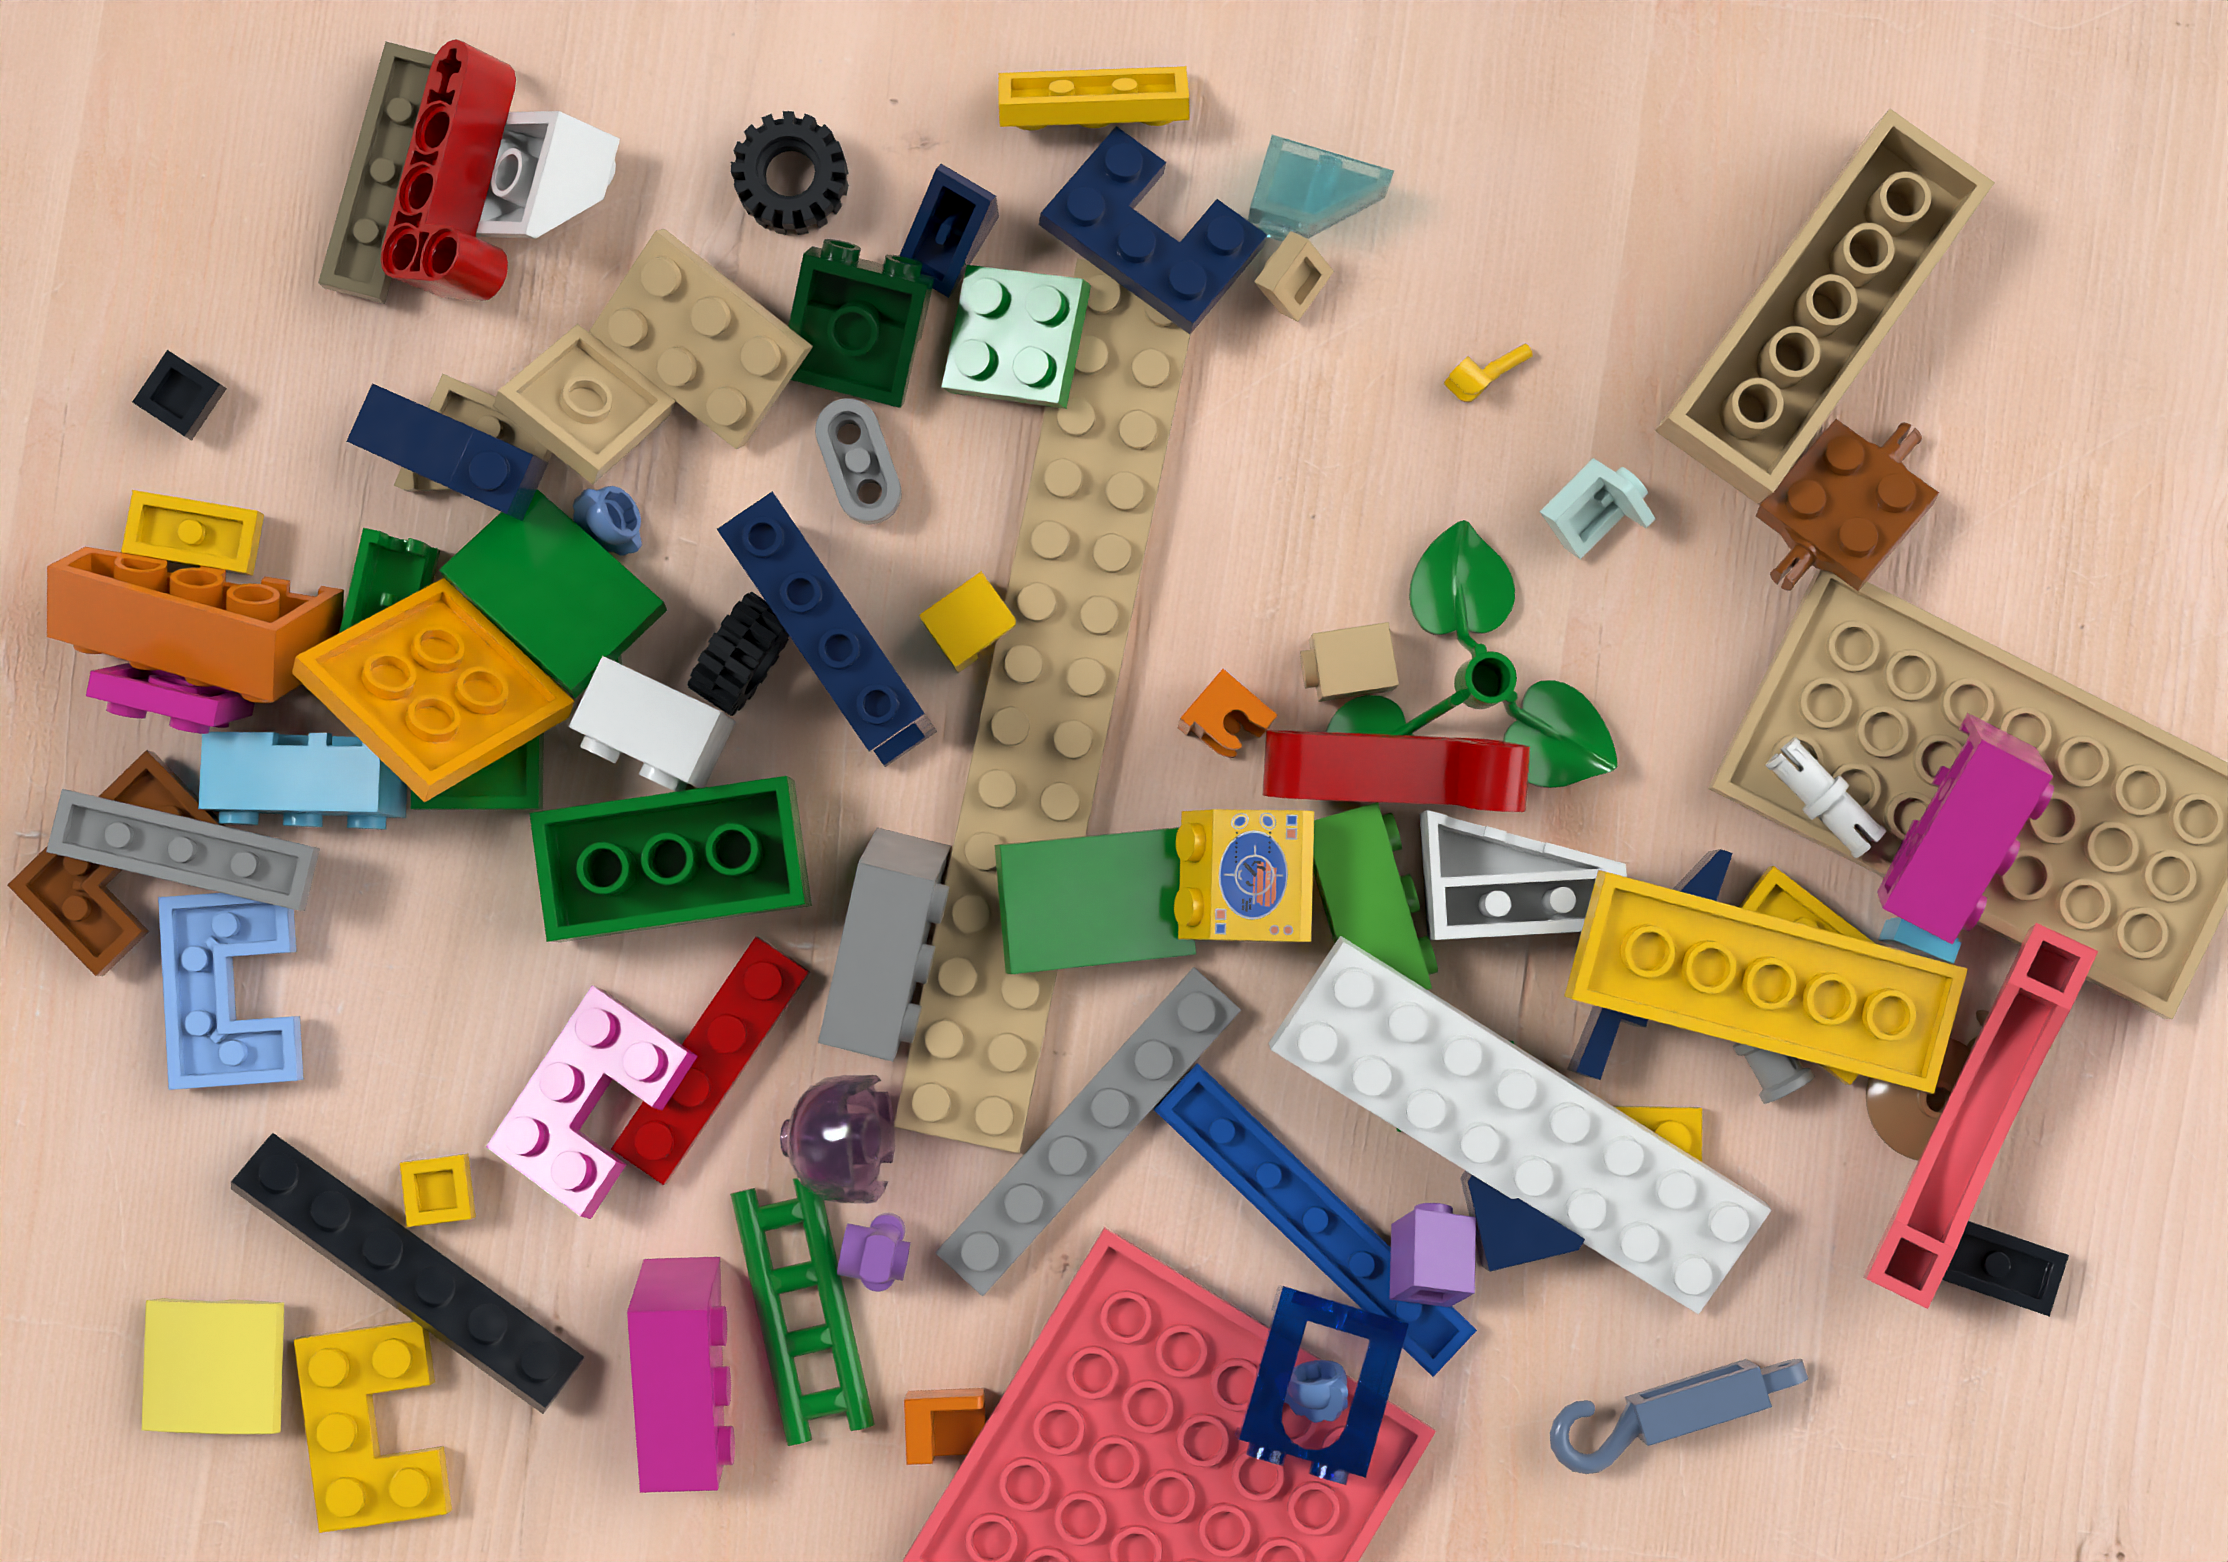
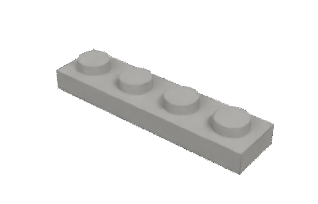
[46,789,320,911]

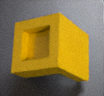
[918,571,1016,673]

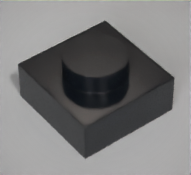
[132,350,227,441]

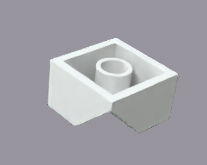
[569,656,736,792]

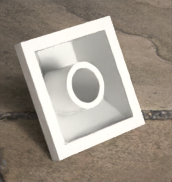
[476,111,620,239]

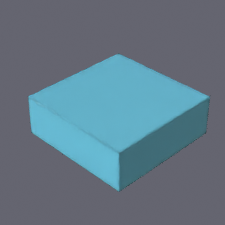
[1878,917,1962,964]

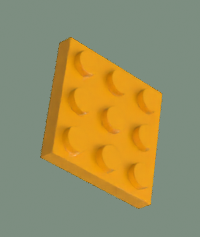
[292,578,574,802]

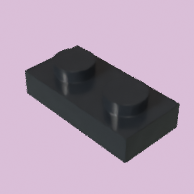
[1942,1221,2069,1317]

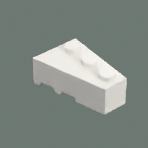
[1420,810,1627,940]

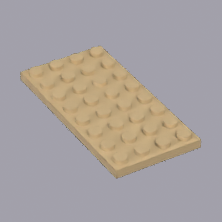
[1708,568,2228,1019]

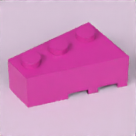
[1877,712,2054,944]
[627,1257,735,1493]

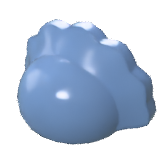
[573,486,642,556]
[1275,1360,1348,1423]

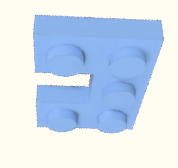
[158,893,304,1090]

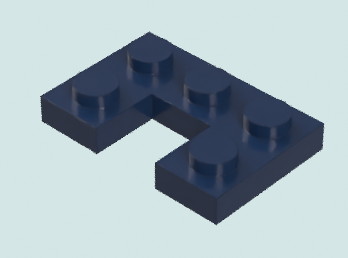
[1038,126,1267,335]

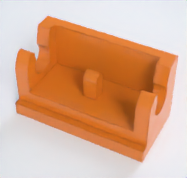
[1177,669,1278,758]

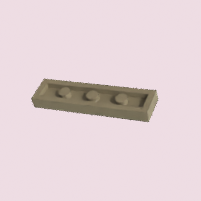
[318,42,436,304]

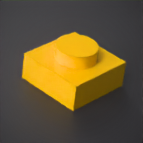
[400,1153,476,1227]

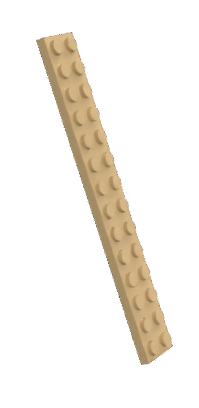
[894,258,1191,1153]

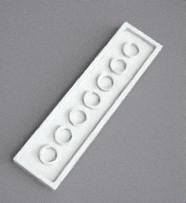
[1269,936,1772,1315]

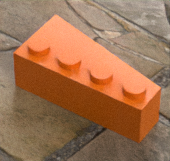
[47,546,344,703]

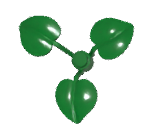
[1325,520,1618,788]

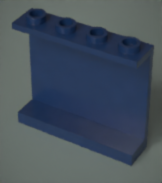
[717,491,937,767]

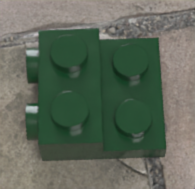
[788,239,935,408]

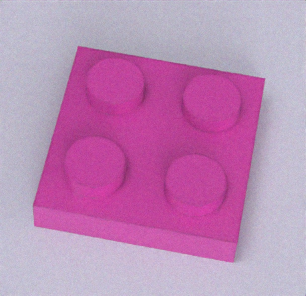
[86,663,255,734]

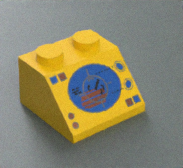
[1174,809,1314,942]

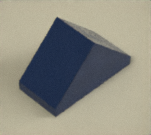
[899,164,999,298]
[1460,1170,1585,1272]

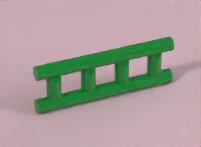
[730,1173,875,1446]

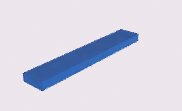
[1154,1063,1477,1377]

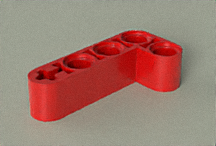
[380,39,516,301]
[1262,730,1530,812]

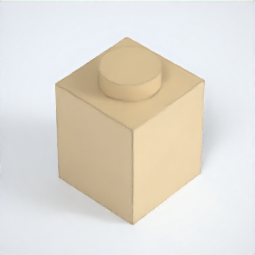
[1300,622,1399,702]

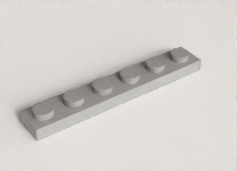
[936,967,1241,1296]

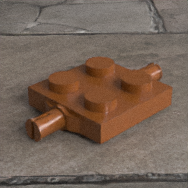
[1755,419,1939,591]

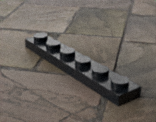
[231,1133,584,1414]

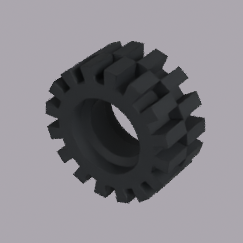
[731,111,849,235]
[687,592,789,716]

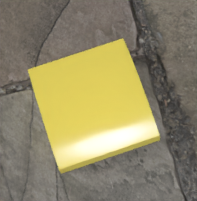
[142,1298,284,1434]

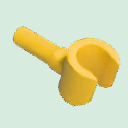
[1444,343,1533,402]

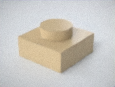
[1254,231,1334,322]

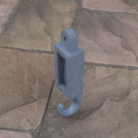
[1550,1359,1808,1474]

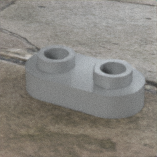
[815,398,902,524]

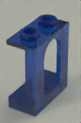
[1235,1285,1409,1485]

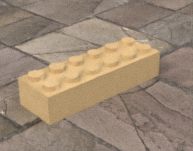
[1655,109,1995,504]

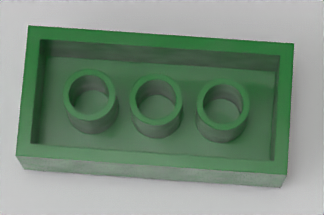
[529,776,812,943]

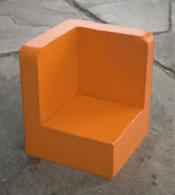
[904,1388,986,1465]

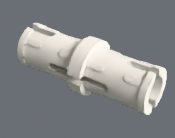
[1766,737,1886,859]

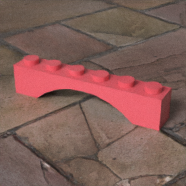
[1863,923,2098,1309]

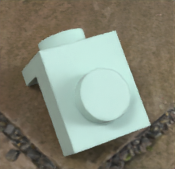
[1540,458,1656,559]

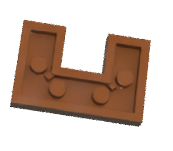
[7,750,227,976]

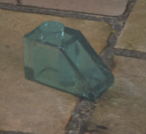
[1248,135,1394,241]

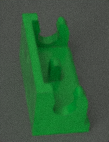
[339,528,440,633]

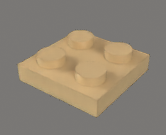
[493,323,676,485]

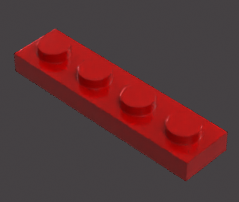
[611,936,810,1185]

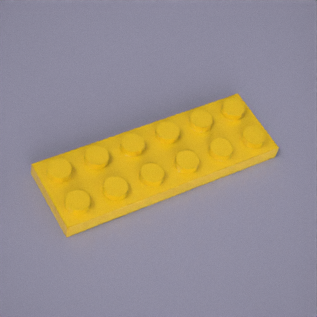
[1564,870,1968,1094]

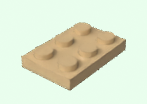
[589,229,813,449]

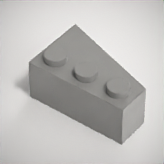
[818,827,951,1062]

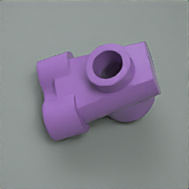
[837,1213,911,1292]

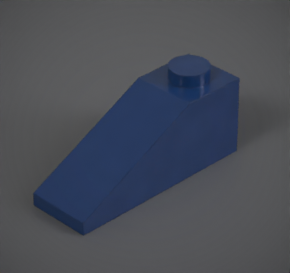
[346,383,548,521]

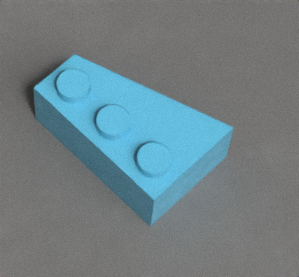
[198,732,407,830]

